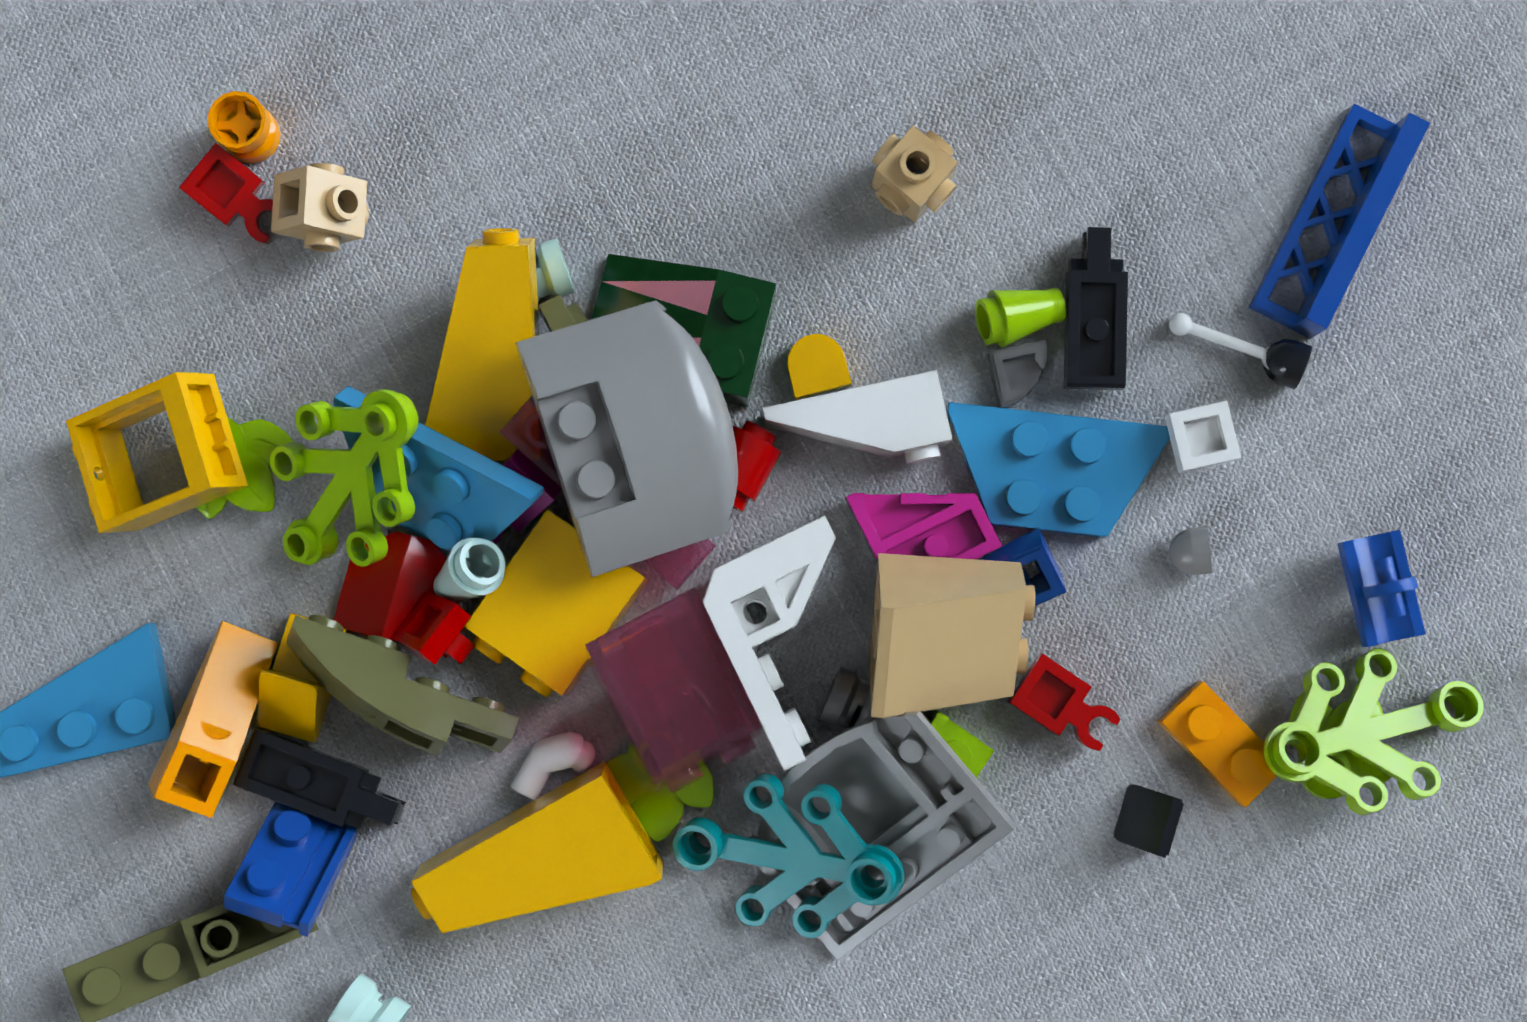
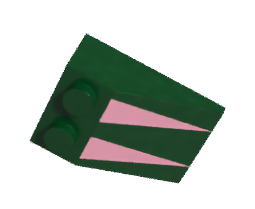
[591,254,776,408]

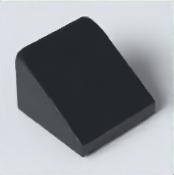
[1114,784,1184,858]

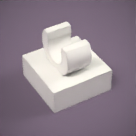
[1165,401,1241,473]

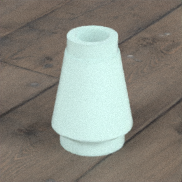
[433,538,505,604]

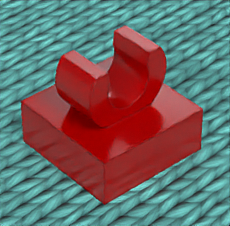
[392,591,475,665]

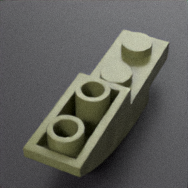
[286,615,519,756]
[62,903,319,1022]

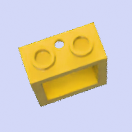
[66,372,248,533]

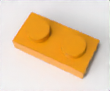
[1157,681,1277,808]

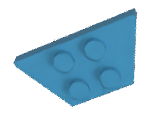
[333,386,544,552]
[946,402,1170,538]

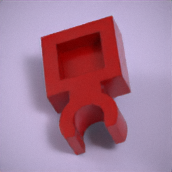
[179,143,273,245]
[1007,653,1121,751]

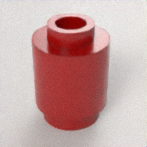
[732,421,782,512]

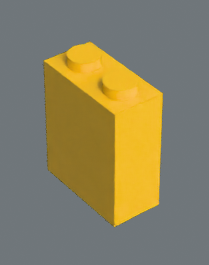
[464,509,648,698]

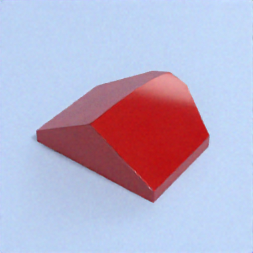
[333,531,461,643]

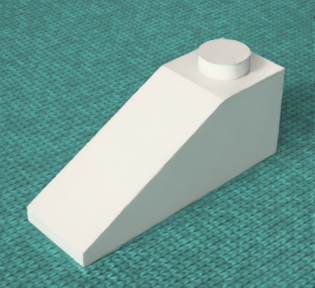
[763,370,952,464]

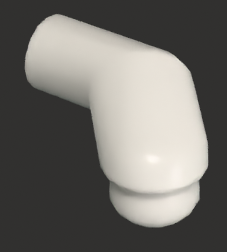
[510,731,595,800]

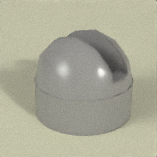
[1169,527,1212,575]

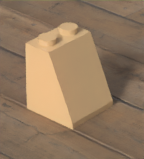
[869,553,1035,718]

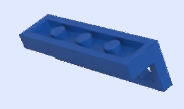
[1248,103,1430,339]

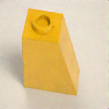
[425,228,545,461]
[411,761,664,933]

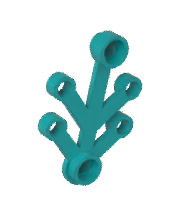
[673,773,905,938]

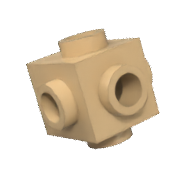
[871,125,958,223]
[271,163,369,252]

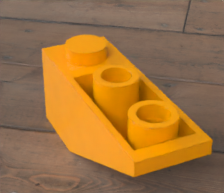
[148,620,278,818]

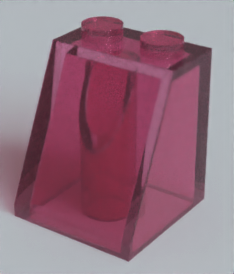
[585,587,763,793]

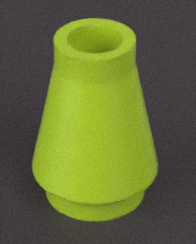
[975,287,1066,347]

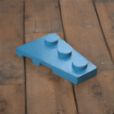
[0,623,176,778]

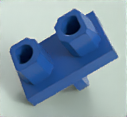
[1337,530,1426,647]

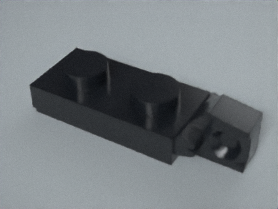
[1063,227,1128,390]
[233,728,406,829]

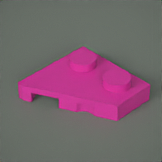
[845,493,1002,562]

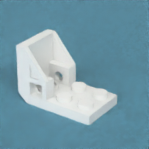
[703,516,836,770]

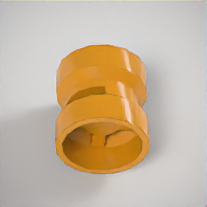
[207,91,281,164]

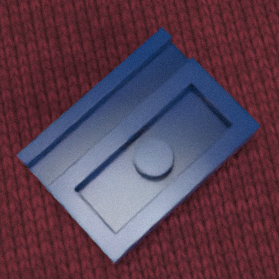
[224,801,357,937]

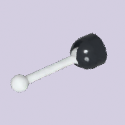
[1169,313,1312,390]

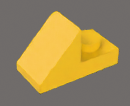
[258,613,351,743]

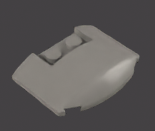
[515,300,738,577]
[750,711,1016,961]

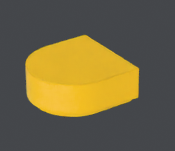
[787,334,852,400]

